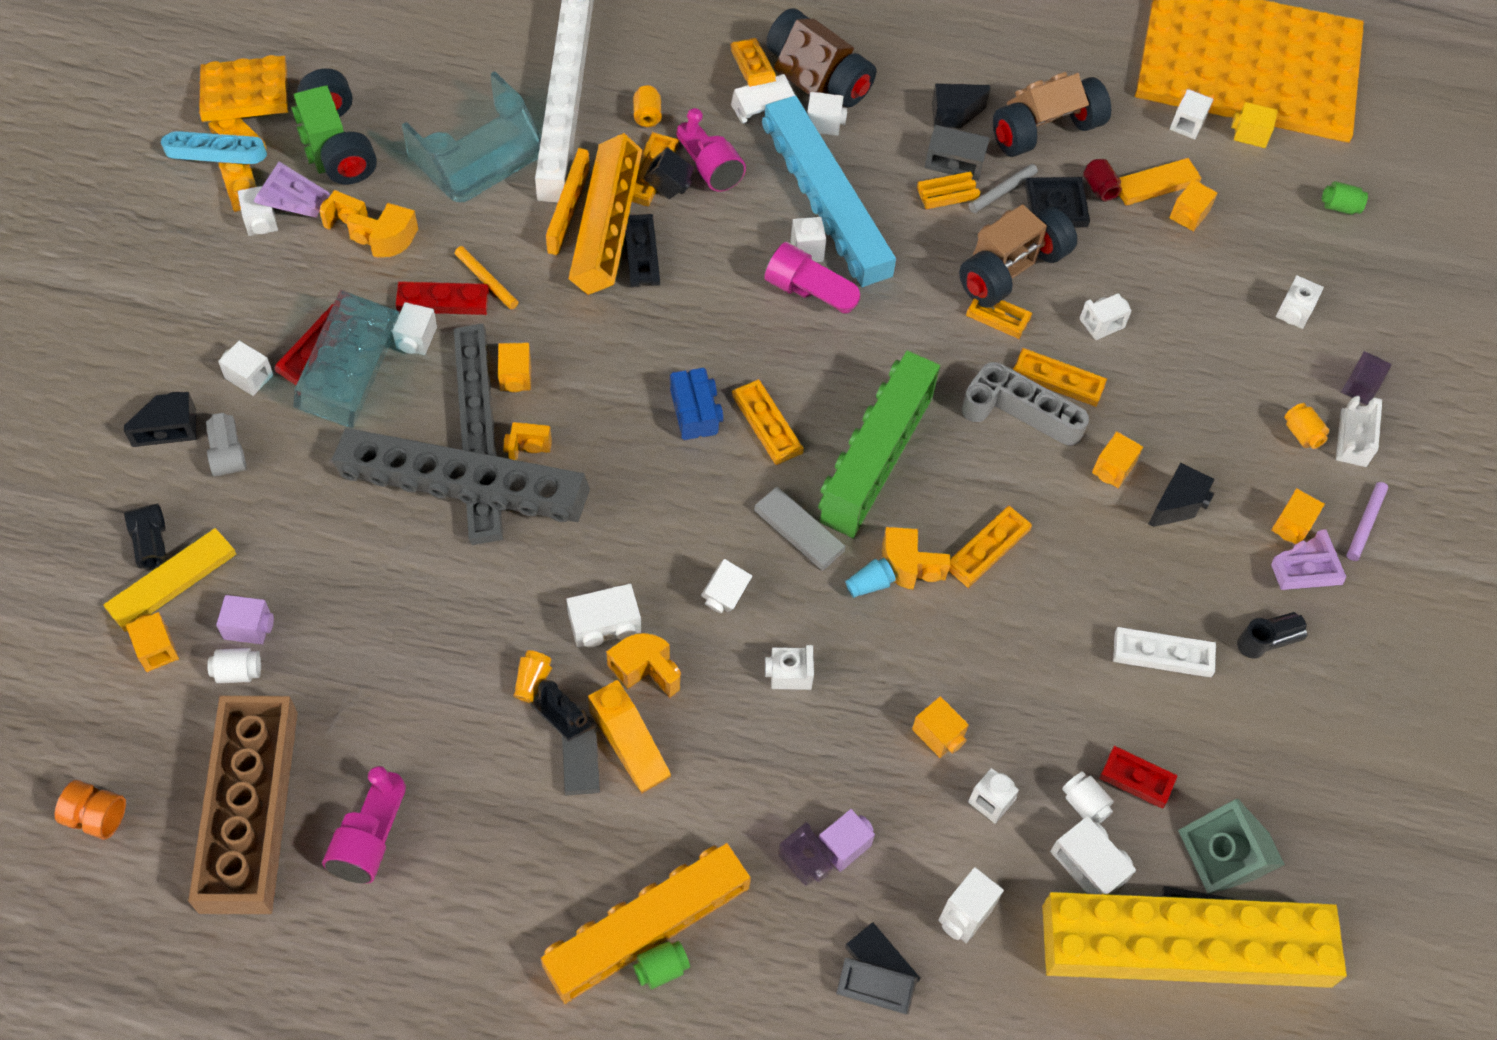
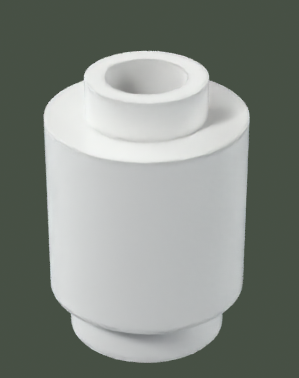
[208,648,261,684]
[1062,771,1114,824]

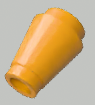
[513,650,552,703]

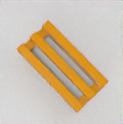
[917,171,980,210]
[966,298,1032,339]

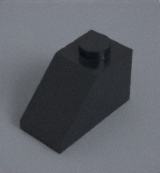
[932,83,990,128]
[124,392,197,447]
[1148,462,1215,527]

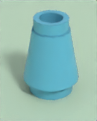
[845,558,896,598]

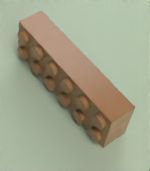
[188,696,298,914]

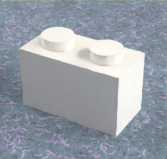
[566,584,641,648]
[1050,816,1136,895]
[938,867,1004,944]

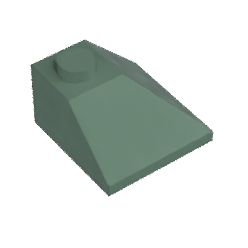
[1178,799,1285,894]

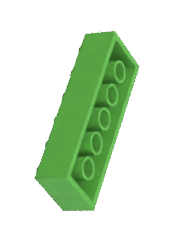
[818,350,941,539]

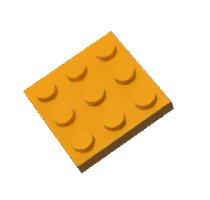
[199,55,288,122]

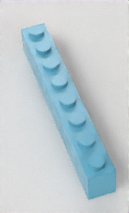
[762,95,896,287]

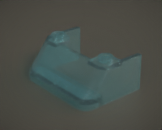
[402,71,541,202]

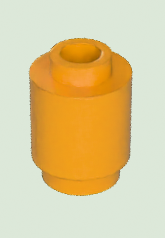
[633,85,662,127]
[1284,403,1330,449]

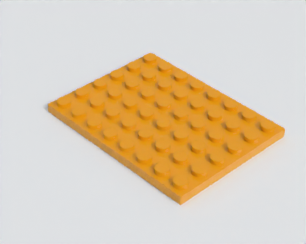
[1135,0,1364,143]

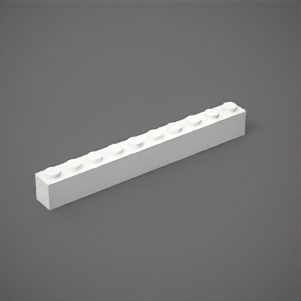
[535,0,594,203]

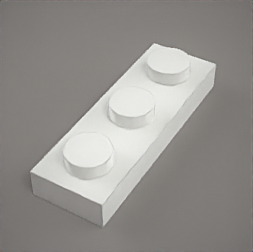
[1113,627,1216,677]

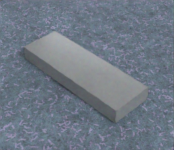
[754,487,846,571]

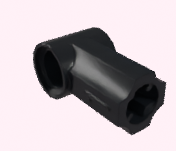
[124,503,167,570]
[1237,612,1308,659]

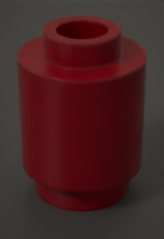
[1083,159,1122,201]

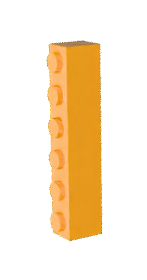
[568,133,642,295]
[540,843,751,1004]

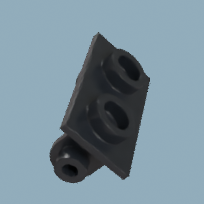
[531,680,597,741]

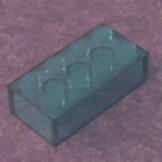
[293,289,399,429]

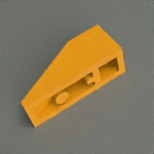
[588,679,671,794]

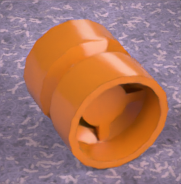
[54,780,126,840]

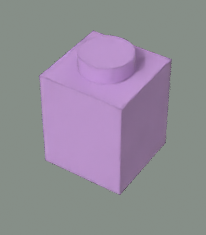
[216,595,274,644]
[817,809,875,872]

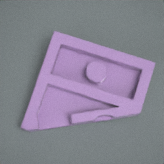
[254,162,331,218]
[1271,529,1346,590]

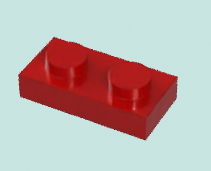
[1099,746,1178,809]

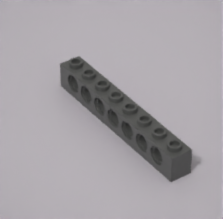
[332,428,590,523]

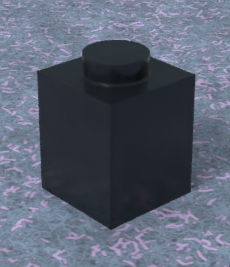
[643,147,694,200]

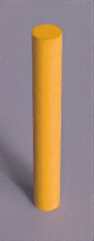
[454,246,518,310]

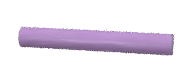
[1346,482,1388,561]

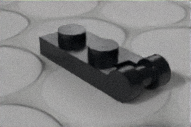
[625,214,660,288]

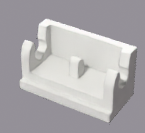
[731,74,795,124]
[1336,396,1382,467]

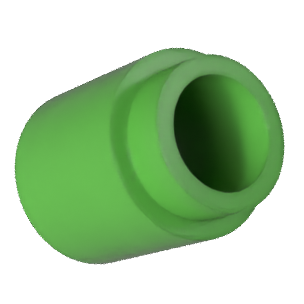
[1322,181,1368,215]
[633,940,690,990]

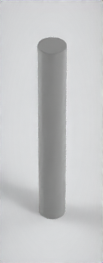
[969,164,1038,213]

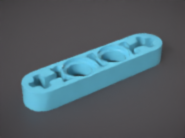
[161,131,267,164]

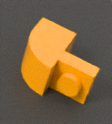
[346,203,418,258]
[882,527,950,590]
[606,633,681,698]

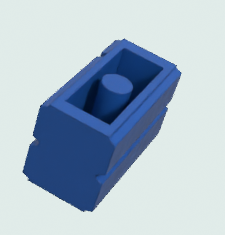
[670,368,723,440]

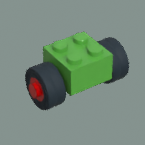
[291,68,377,185]

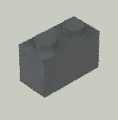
[924,125,990,181]

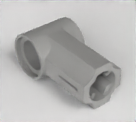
[206,413,246,477]

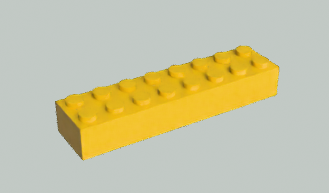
[1042,892,1347,988]

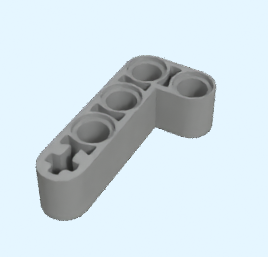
[962,362,1089,446]

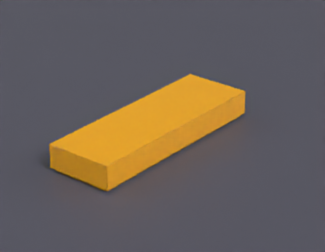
[730,38,776,87]
[632,132,679,207]
[1119,158,1202,206]
[1013,348,1107,407]
[732,379,804,465]
[949,505,1032,588]

